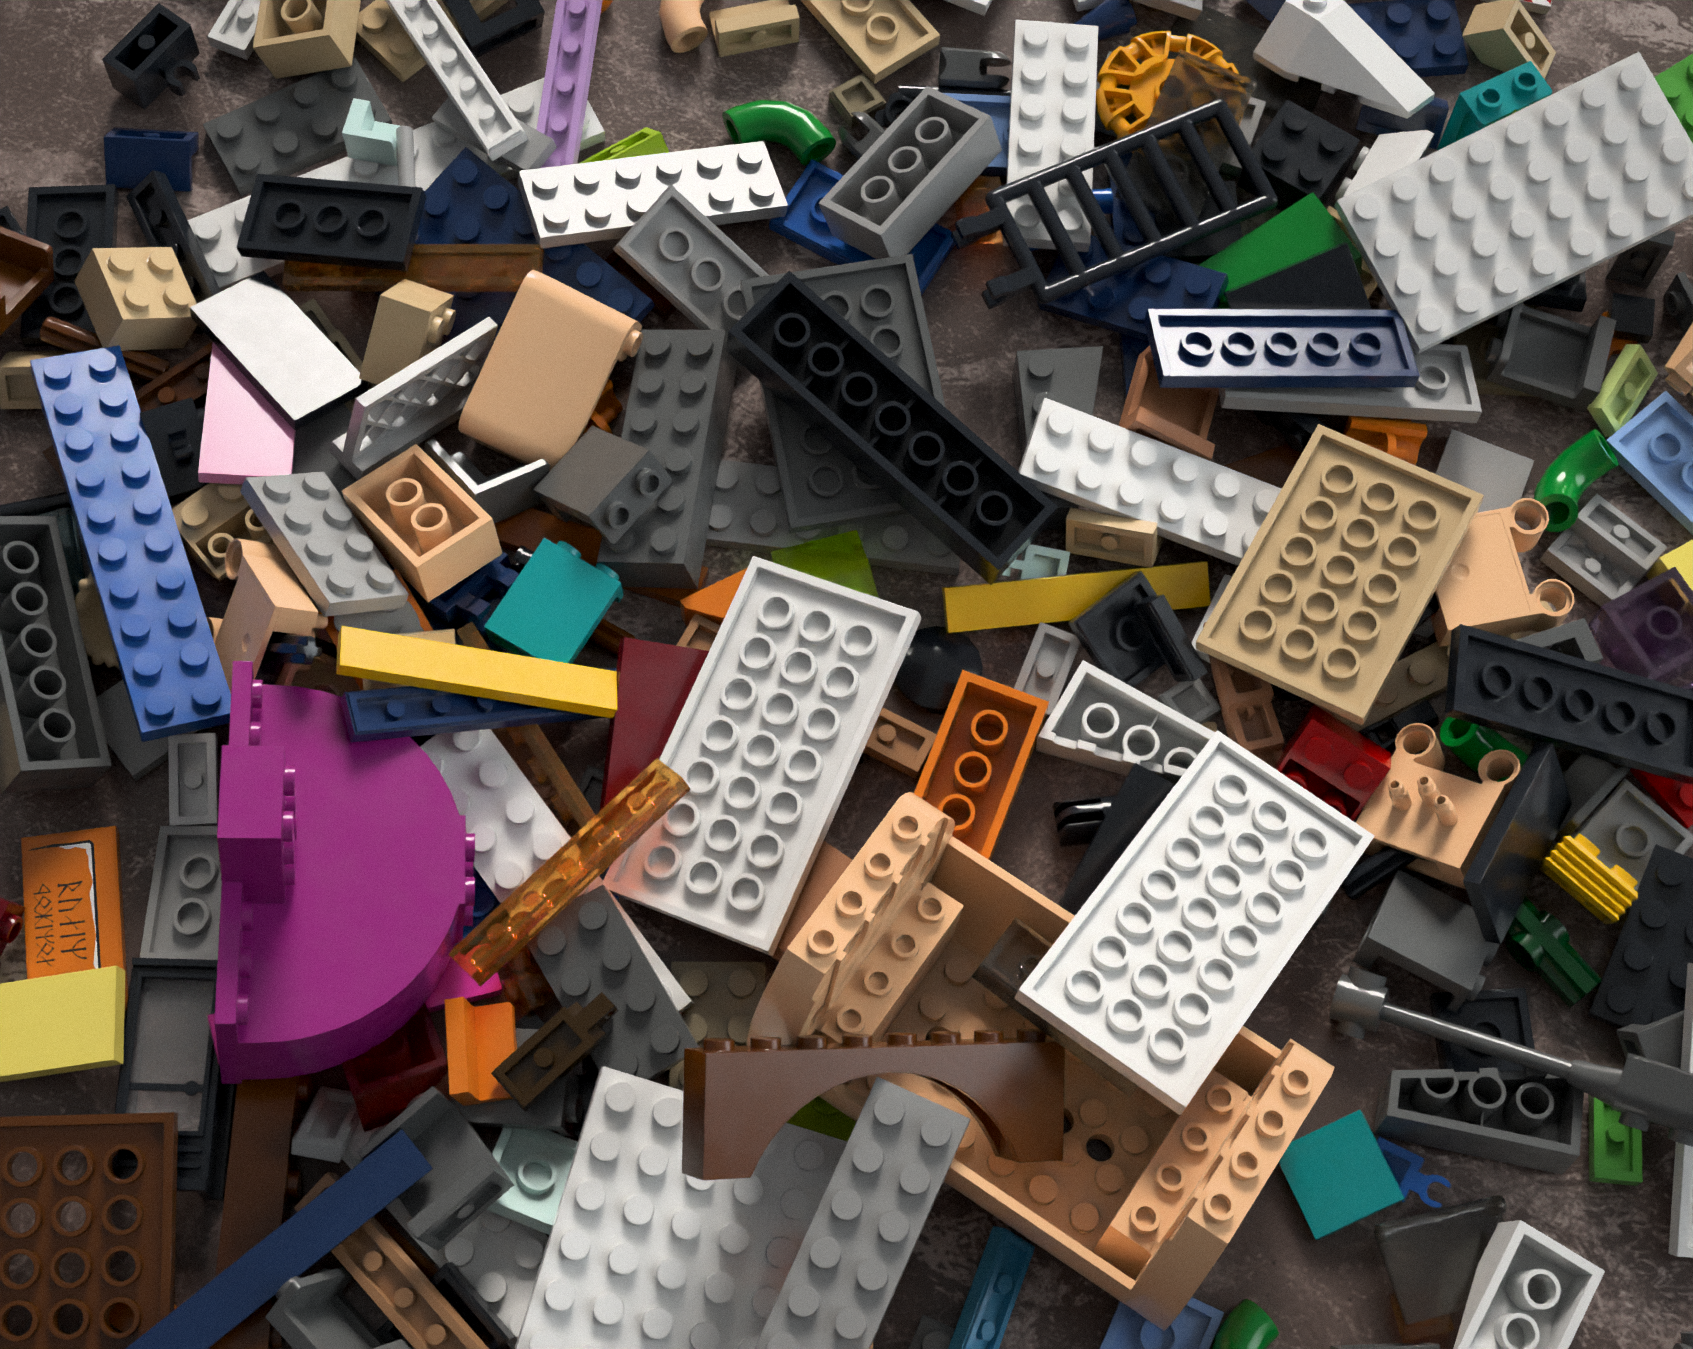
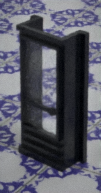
[112,957,236,1201]

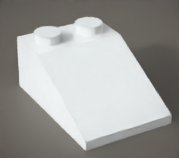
[1453,1220,1605,1349]

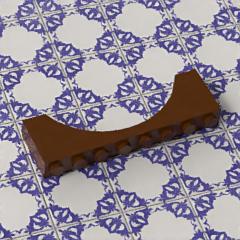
[682,1029,1065,1180]

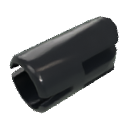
[1052,795,1116,847]

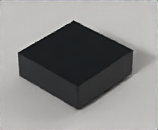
[1607,292,1655,344]

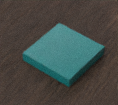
[1279,1110,1405,1240]

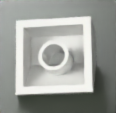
[1334,130,1434,201]

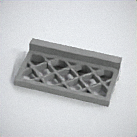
[329,317,498,480]

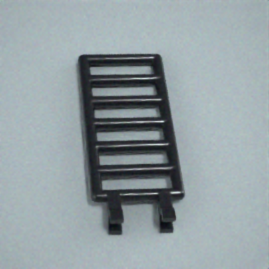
[951,99,1278,309]

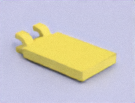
[0,966,126,1082]

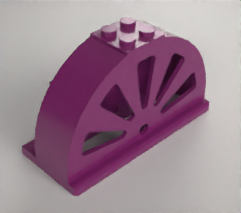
[214,661,475,1084]

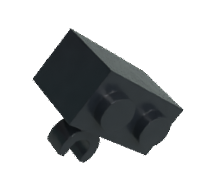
[102,3,200,110]
[140,397,209,505]

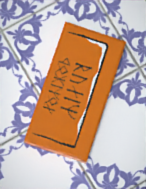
[21,826,128,1010]

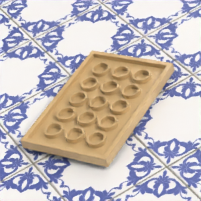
[1196,424,1484,726]

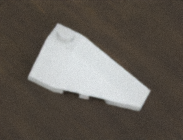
[1253,0,1435,119]

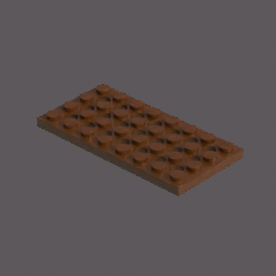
[0,1112,178,1349]

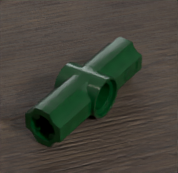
[1505,896,1603,1008]

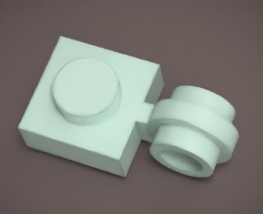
[1002,544,1070,580]

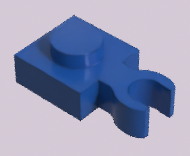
[1377,1136,1452,1209]

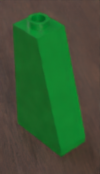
[1198,192,1362,309]

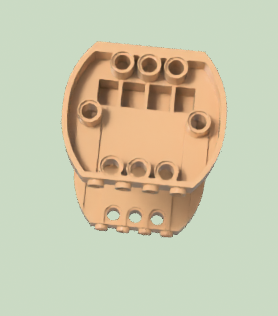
[747,792,1334,1331]

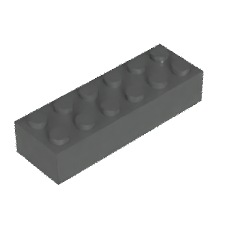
[597,330,738,589]
[0,516,111,793]

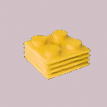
[1540,833,1638,924]

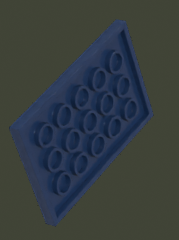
[351,147,655,348]

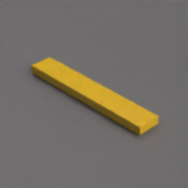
[942,561,1211,633]
[336,626,617,719]

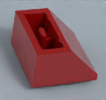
[1274,704,1391,821]

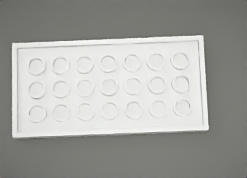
[1334,52,1693,354]
[603,556,922,956]
[1014,730,1374,1115]

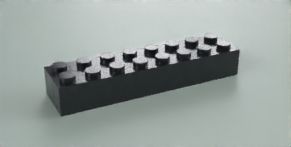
[726,271,1058,585]

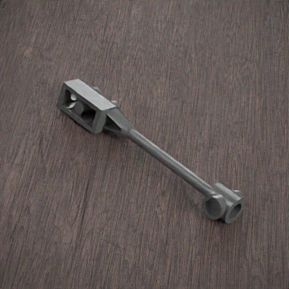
[1329,966,1693,1147]

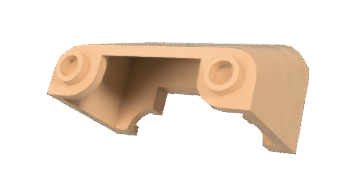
[458,270,643,471]

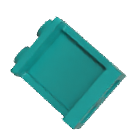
[1437,61,1552,151]
[484,538,624,664]

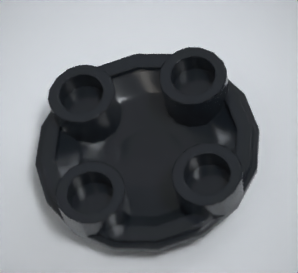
[895,626,983,715]

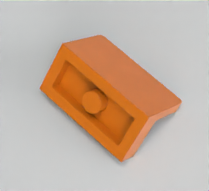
[444,997,517,1106]

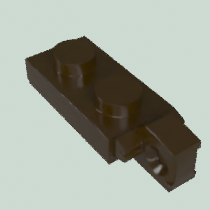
[491,992,618,1112]

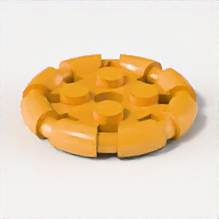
[1096,31,1245,163]

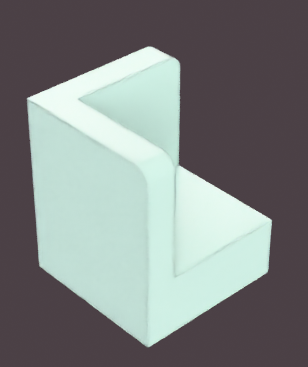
[342,98,400,166]

